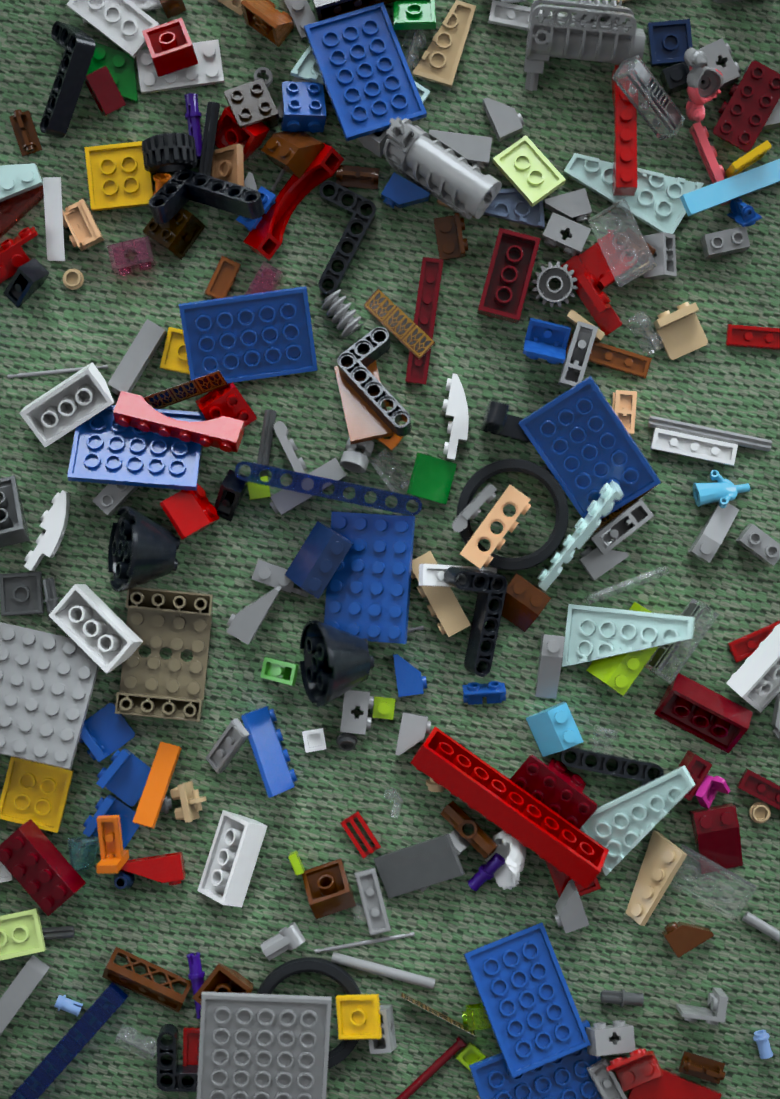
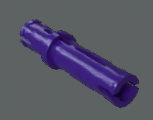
[184,93,202,159]
[186,952,205,1019]

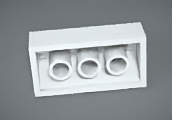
[19,362,114,448]
[48,584,143,674]
[726,624,780,713]
[197,810,267,907]

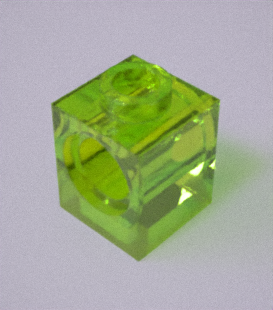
[462,1003,492,1031]

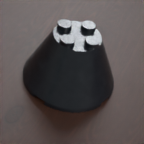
[108,506,180,592]
[300,620,374,707]

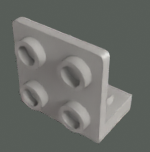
[676,987,728,1025]

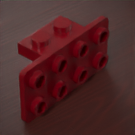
[713,61,780,152]
[510,755,598,829]

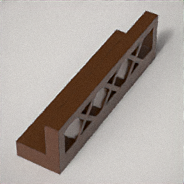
[102,947,192,1013]

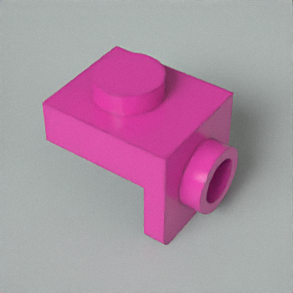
[695,775,730,809]

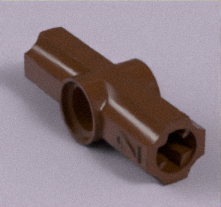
[440,801,498,859]

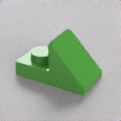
[260,657,299,686]

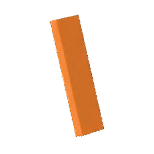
[133,741,182,829]

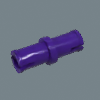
[467,853,505,891]

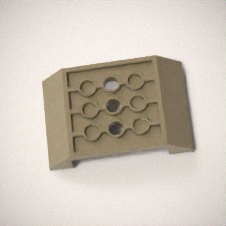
[115,587,213,722]

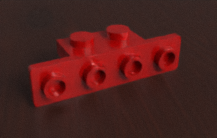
[0,226,38,283]
[560,255,623,336]

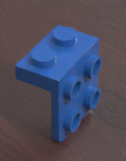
[281,81,327,133]
[523,318,571,365]
[79,703,135,762]
[96,748,151,806]
[83,795,140,850]

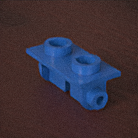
[236,186,276,232]
[727,198,762,227]
[462,681,506,705]

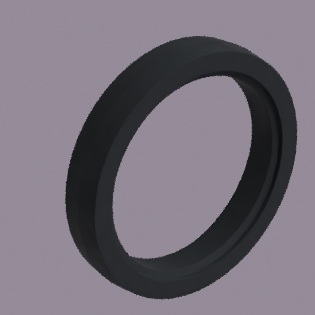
[457,459,569,571]
[257,957,361,1069]

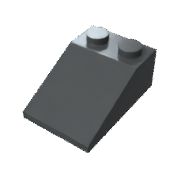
[0,475,30,548]

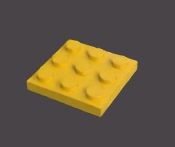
[84,141,153,211]
[0,757,74,833]

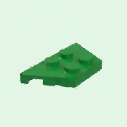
[84,42,139,103]

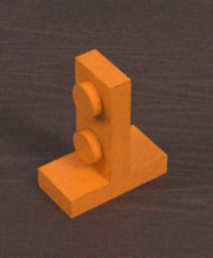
[96,815,130,874]

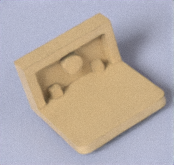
[653,302,708,360]

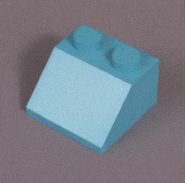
[526,701,584,757]

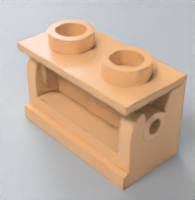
[62,199,104,251]
[612,390,637,436]

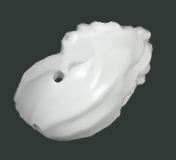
[485,830,526,890]

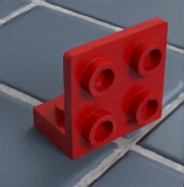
[578,233,639,291]
[195,382,257,427]
[606,1048,663,1092]

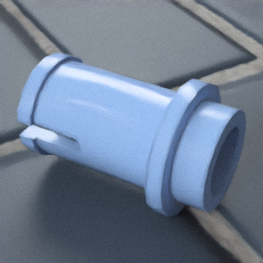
[54,994,83,1017]
[753,1030,773,1059]

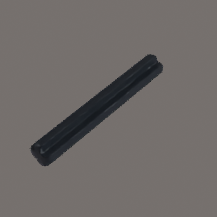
[198,102,220,176]

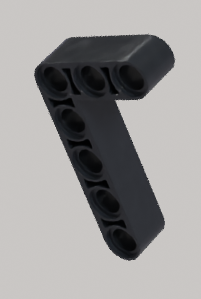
[40,21,95,138]
[149,169,265,224]
[318,181,376,297]
[337,327,412,437]
[480,400,532,444]
[444,567,507,677]
[559,747,664,787]
[157,1024,198,1092]

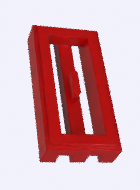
[340,811,381,859]

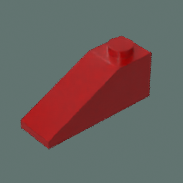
[121,852,186,885]

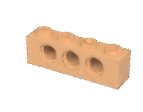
[460,485,531,569]

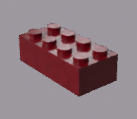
[477,228,541,324]
[0,819,86,916]

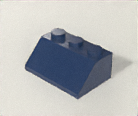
[285,521,354,599]

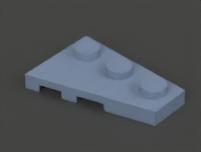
[483,188,545,229]

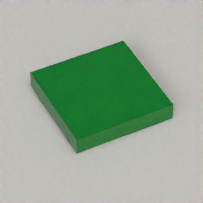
[393,0,436,30]
[407,453,457,505]

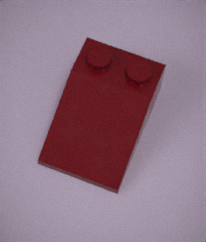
[690,803,743,873]

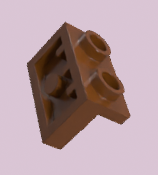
[433,212,468,260]

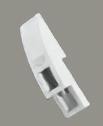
[442,373,469,461]
[24,490,70,571]

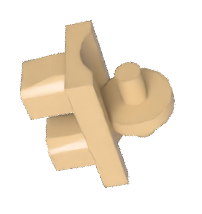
[170,781,207,823]

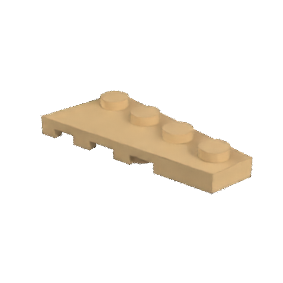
[412,0,476,88]
[626,830,687,926]

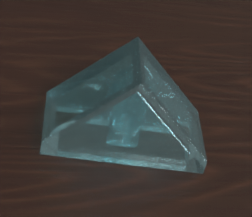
[68,835,100,871]

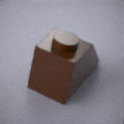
[662,921,714,958]

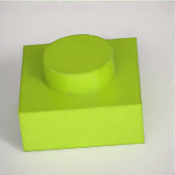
[372,696,396,720]

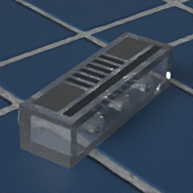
[612,55,685,141]
[645,598,719,684]

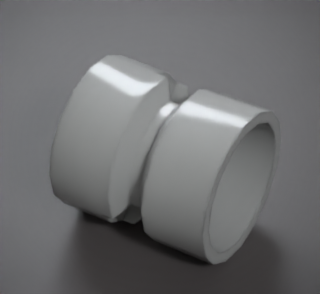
[340,437,375,473]

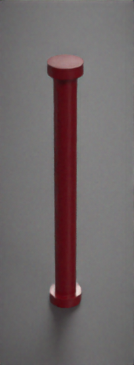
[396,1036,468,1099]

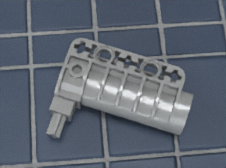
[524,0,646,91]
[383,117,502,220]

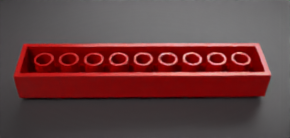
[410,727,609,889]

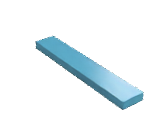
[680,159,780,217]

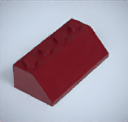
[654,673,753,753]

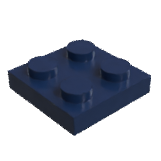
[647,19,693,67]

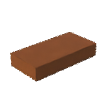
[204,256,241,299]

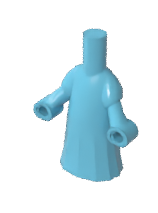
[692,470,750,508]

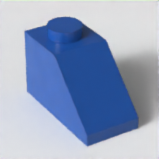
[381,172,430,209]
[393,654,427,697]

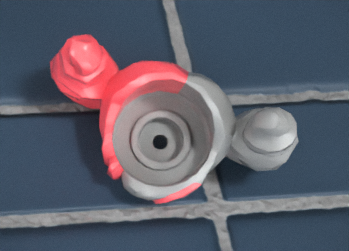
[684,47,724,122]

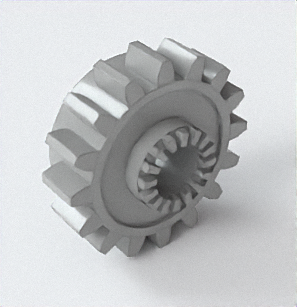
[532,261,578,308]

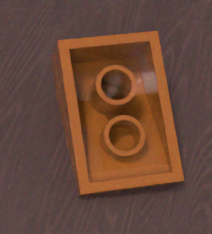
[241,0,294,47]

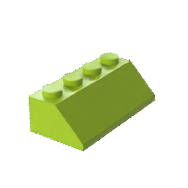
[586,602,658,696]

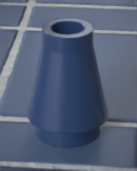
[114,870,135,889]

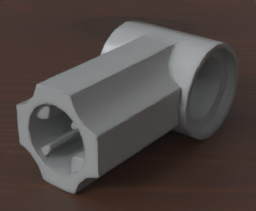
[260,922,306,961]

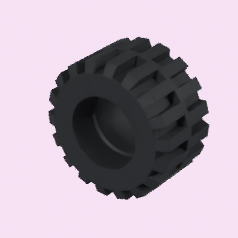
[142,133,197,174]

